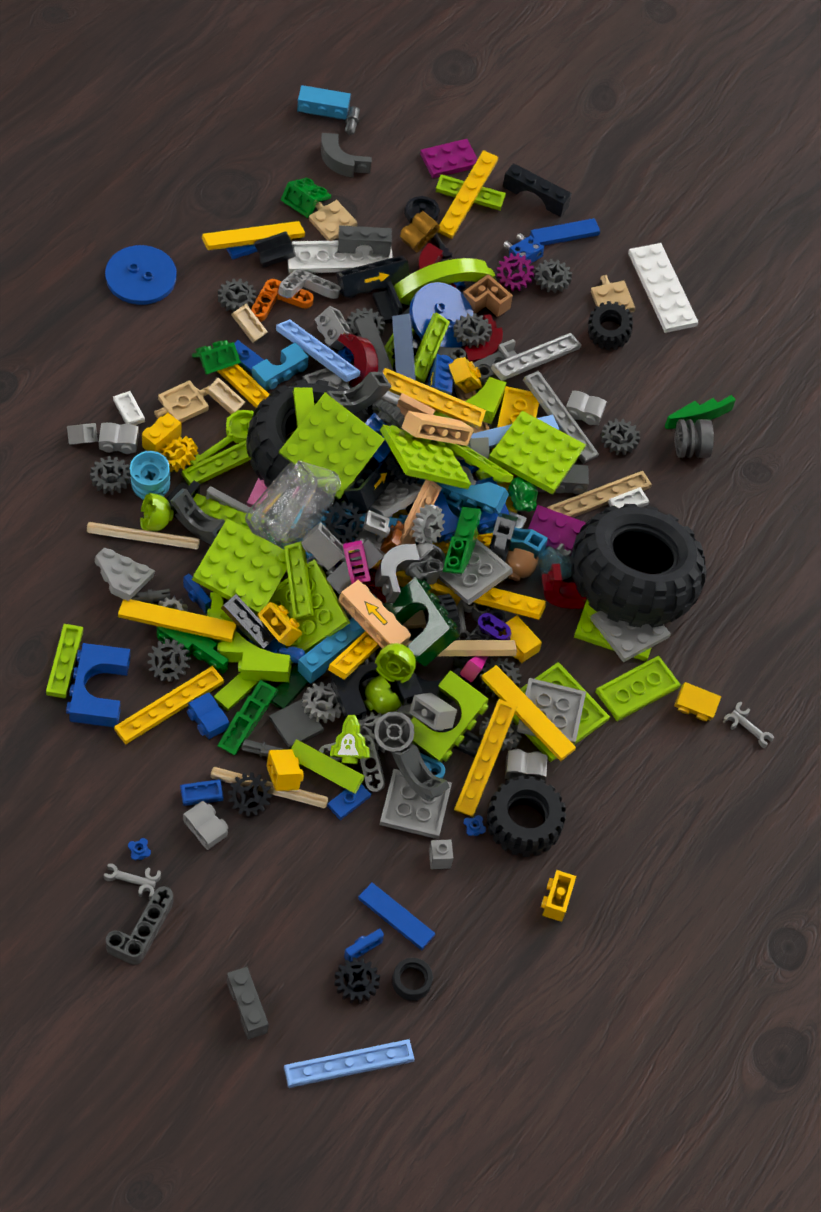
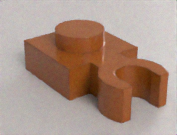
[380,520,404,554]

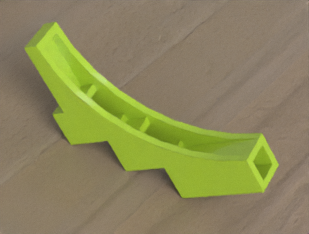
[434,377,507,427]
[207,592,292,682]

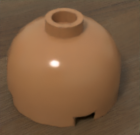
[505,548,539,581]

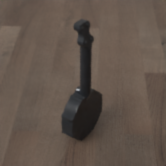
[404,195,452,259]

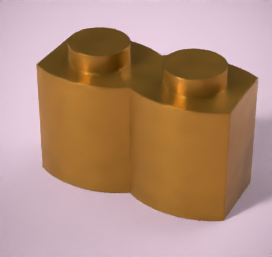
[400,211,440,253]

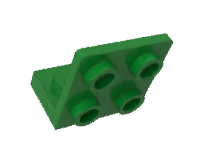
[281,178,332,218]
[192,340,241,374]

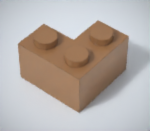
[463,274,513,317]

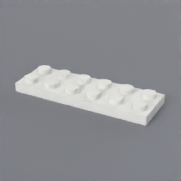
[288,240,393,273]
[628,243,698,333]

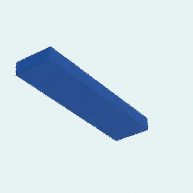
[530,218,600,245]
[358,883,435,951]

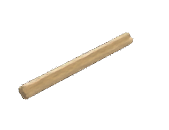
[87,522,200,549]
[211,767,328,808]

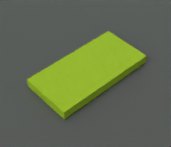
[595,655,681,721]

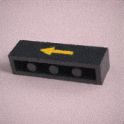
[336,255,410,298]
[344,457,395,512]

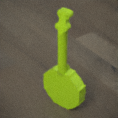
[190,410,254,466]

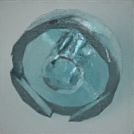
[538,546,572,581]

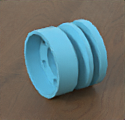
[130,451,170,500]

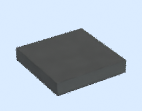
[269,699,324,749]

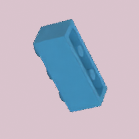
[297,85,351,120]

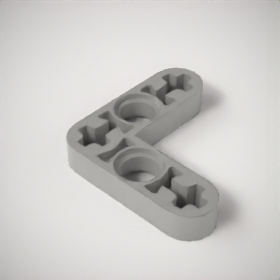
[278,269,341,299]
[319,735,385,792]

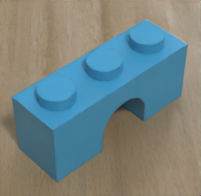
[252,342,309,391]

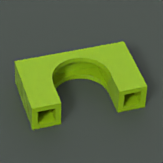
[411,670,489,763]

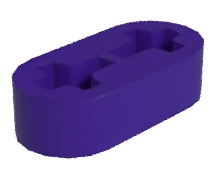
[478,613,511,640]

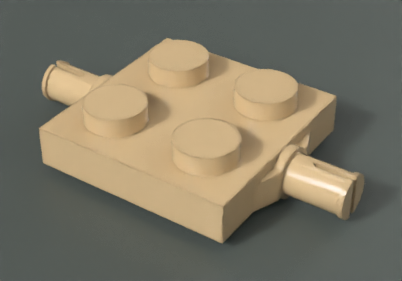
[309,200,357,241]
[591,275,635,312]
[154,380,210,423]

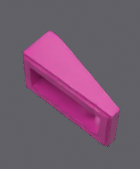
[343,540,371,585]
[460,656,488,682]

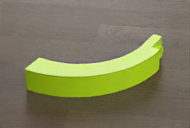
[393,258,496,305]

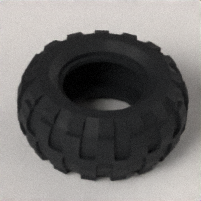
[246,379,374,507]
[570,504,707,628]

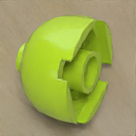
[140,493,173,531]
[375,643,416,683]
[364,675,401,715]

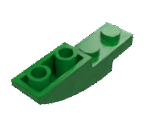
[443,507,482,575]
[157,626,228,674]

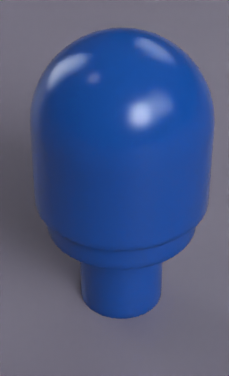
[279,646,306,664]

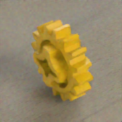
[160,436,198,472]

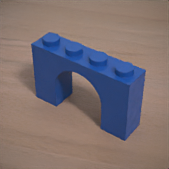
[434,477,510,543]
[66,643,130,727]

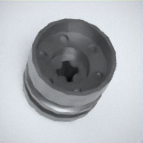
[674,419,714,458]

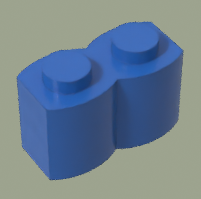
[187,692,229,739]

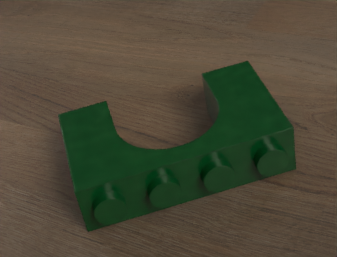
[383,577,460,666]

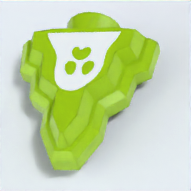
[330,715,370,764]

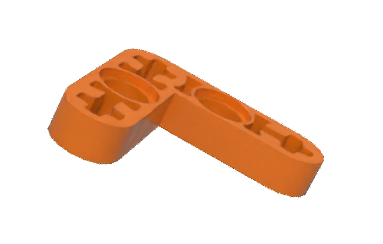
[251,279,314,322]

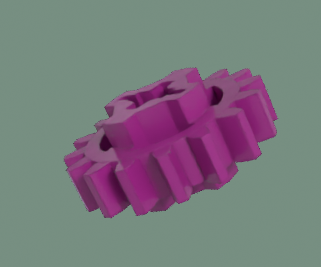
[497,253,534,291]

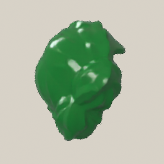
[507,476,538,512]

